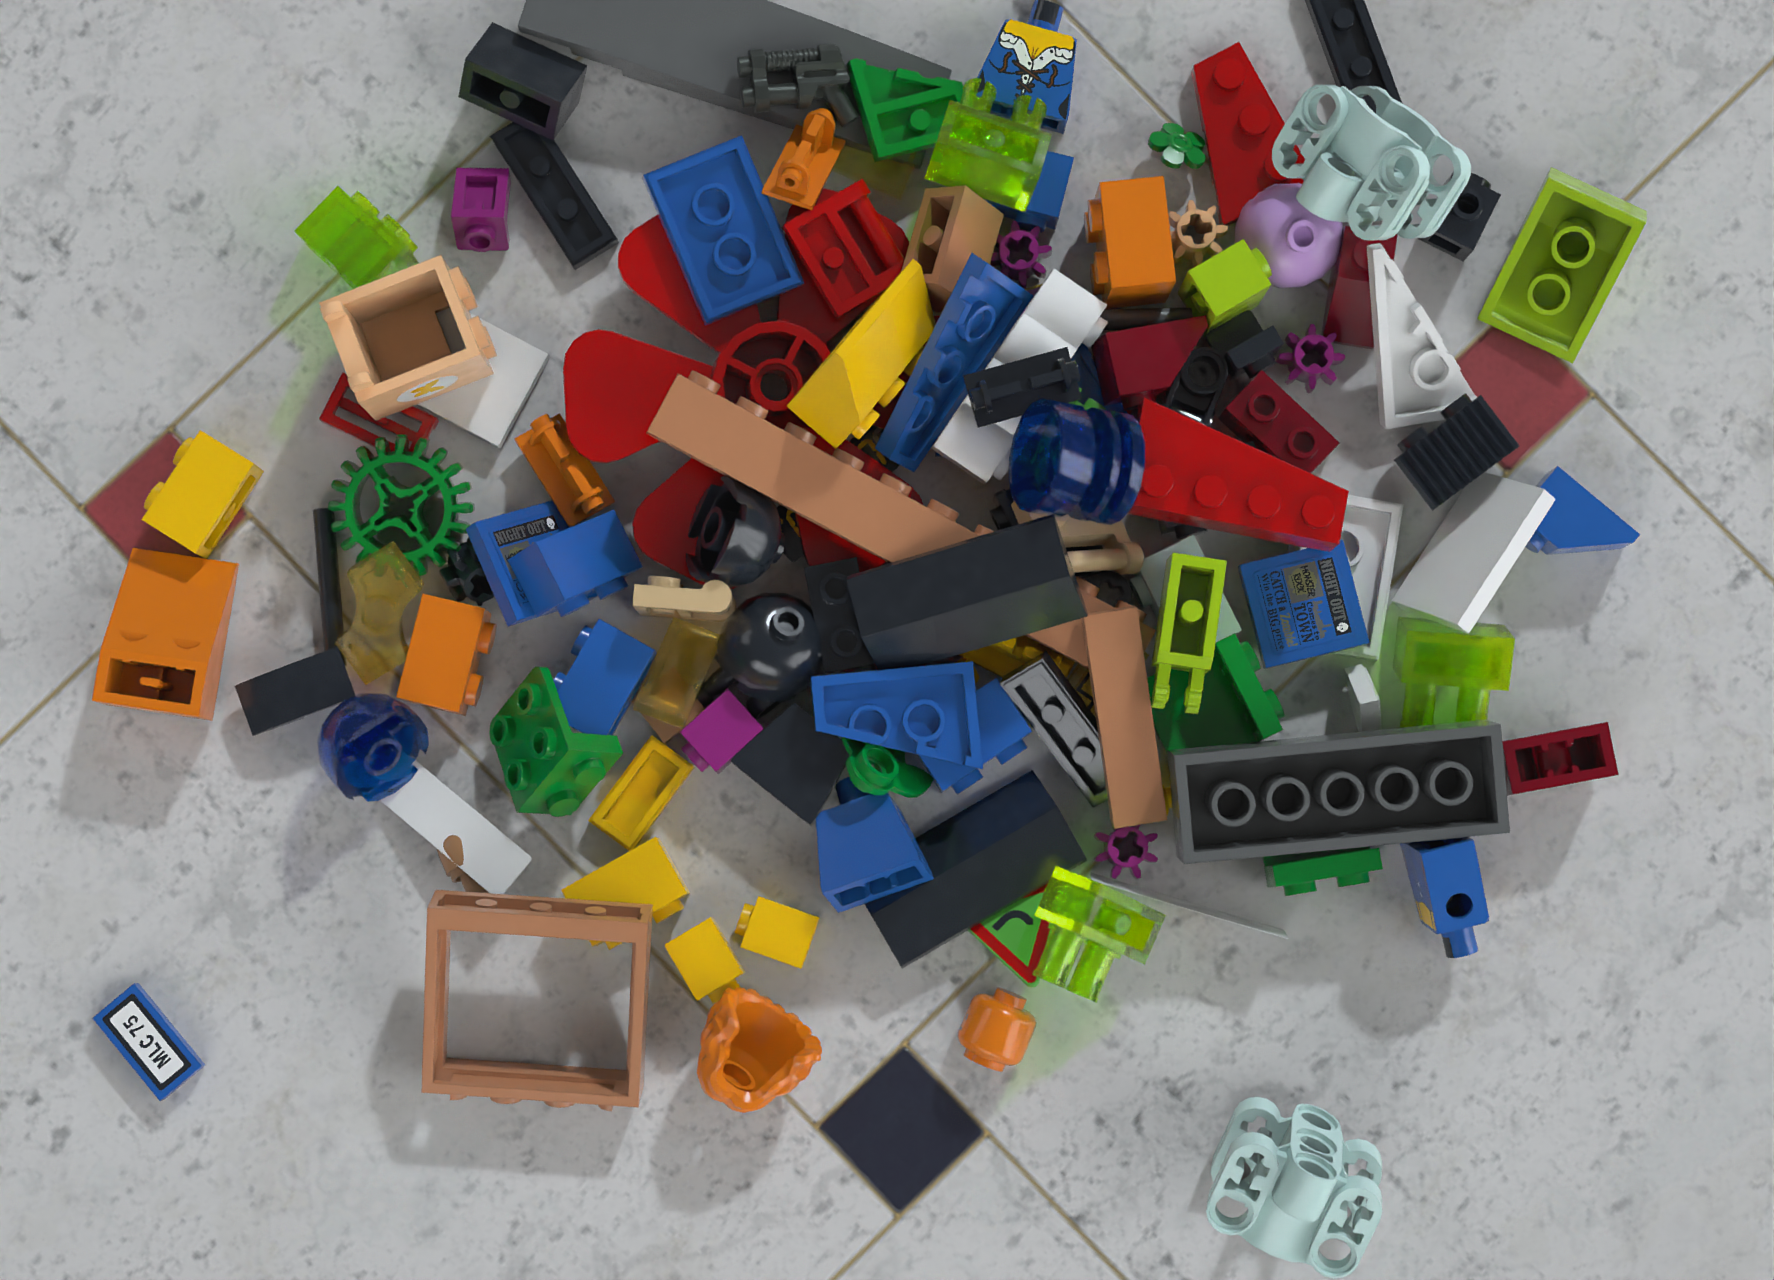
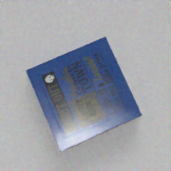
[466,500,598,627]
[1238,540,1370,669]

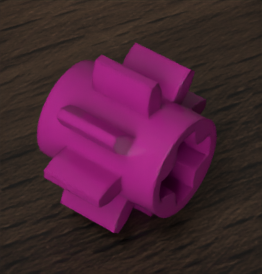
[990,221,1052,290]
[1276,324,1345,393]
[1093,818,1158,879]

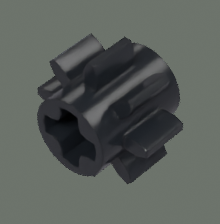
[439,537,495,606]

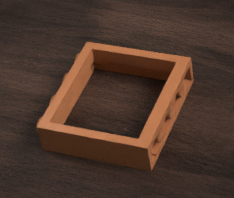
[421,890,653,1111]

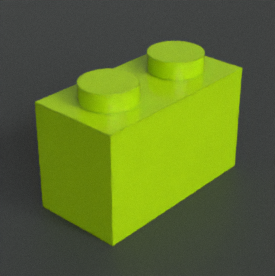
[1177,239,1272,337]

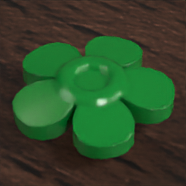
[1148,123,1206,169]

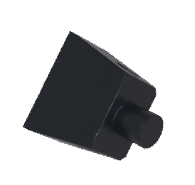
[730,703,849,826]

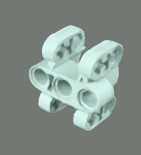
[1272,85,1471,240]
[1206,1097,1382,1279]

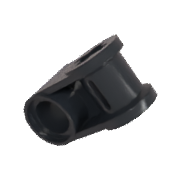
[1160,347,1228,427]

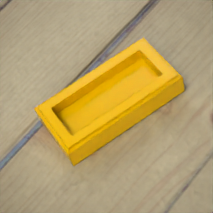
[588,735,695,851]

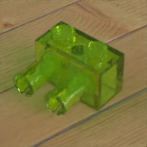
[924,78,1052,212]
[1392,616,1515,728]
[1032,866,1166,1003]

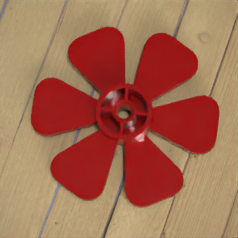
[563,188,940,589]

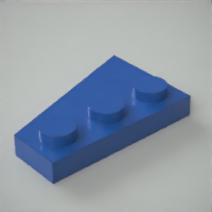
[810,661,983,769]

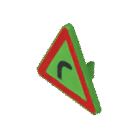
[968,876,1066,988]

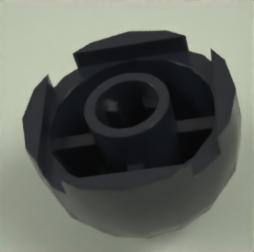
[686,476,785,588]
[717,593,823,702]

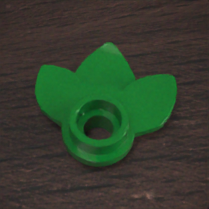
[841,737,933,798]

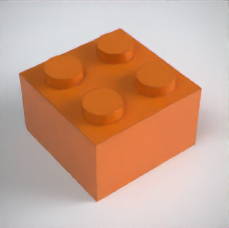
[1084,176,1176,309]

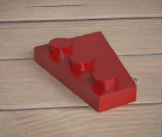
[1191,42,1305,226]

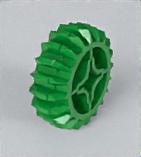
[328,434,475,579]

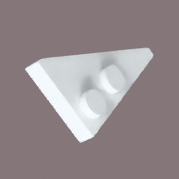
[1367,243,1477,429]

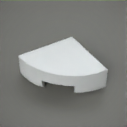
[1344,664,1382,732]

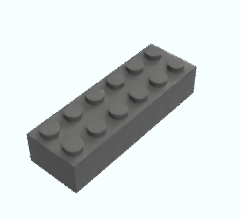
[1167,720,1510,864]

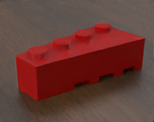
[1119,397,1349,552]

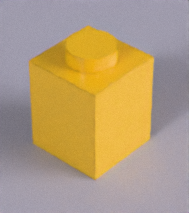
[735,896,820,969]
[664,917,745,1004]

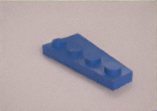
[875,253,1034,472]

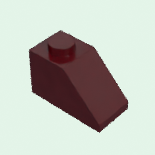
[1321,226,1398,349]
[1091,315,1208,411]

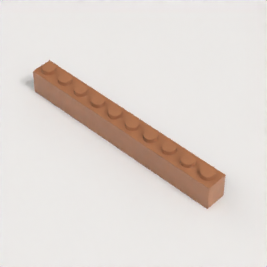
[646,370,1156,670]

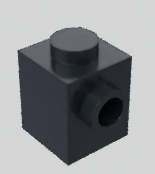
[1417,171,1501,262]

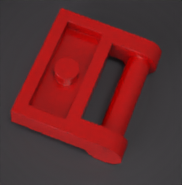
[781,179,905,319]

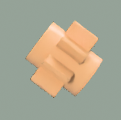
[1168,200,1228,267]

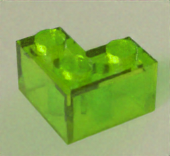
[294,186,419,289]

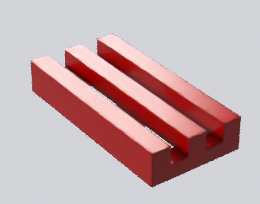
[319,372,439,467]

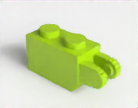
[1151,553,1227,714]

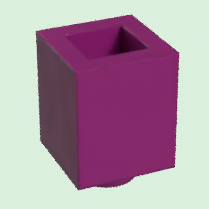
[680,689,764,774]

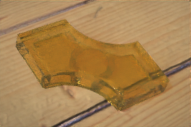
[335,541,424,685]

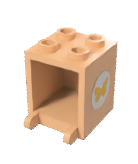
[319,255,497,420]

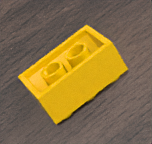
[787,259,936,449]

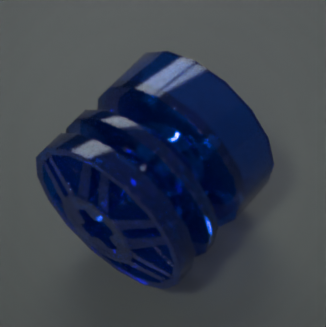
[1009,398,1145,525]

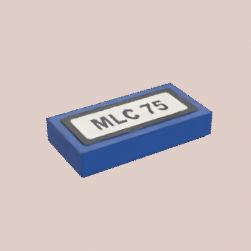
[92,983,205,1101]

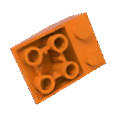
[92,548,239,721]

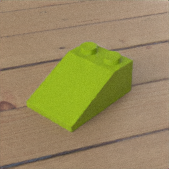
[1477,167,1647,364]

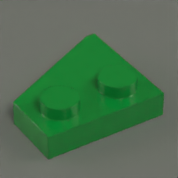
[846,58,977,162]

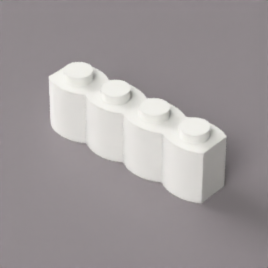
[931,269,1108,484]

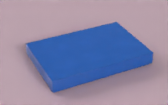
[642,135,804,326]

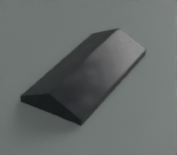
[846,514,1088,670]
[865,770,1087,969]

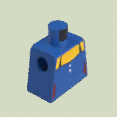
[1400,837,1489,958]

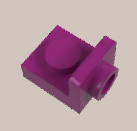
[451,168,511,252]

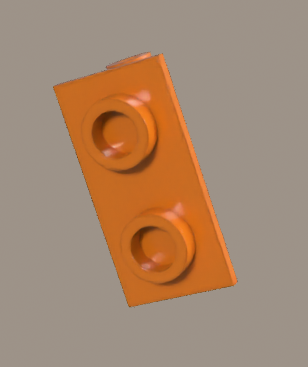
[761,108,846,210]
[514,413,615,528]

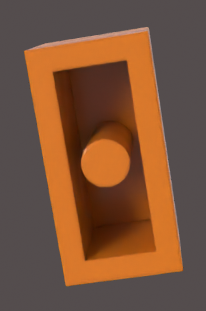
[396,594,497,716]

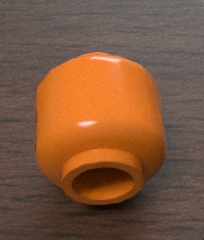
[957,987,1037,1072]

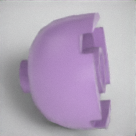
[1235,183,1343,288]

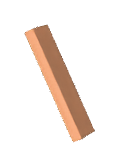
[1081,606,1167,829]

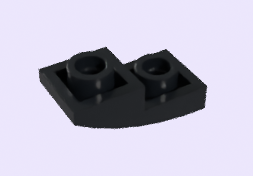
[234,647,356,736]

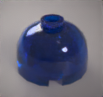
[317,692,429,802]

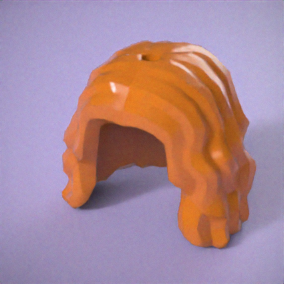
[697,987,822,1113]

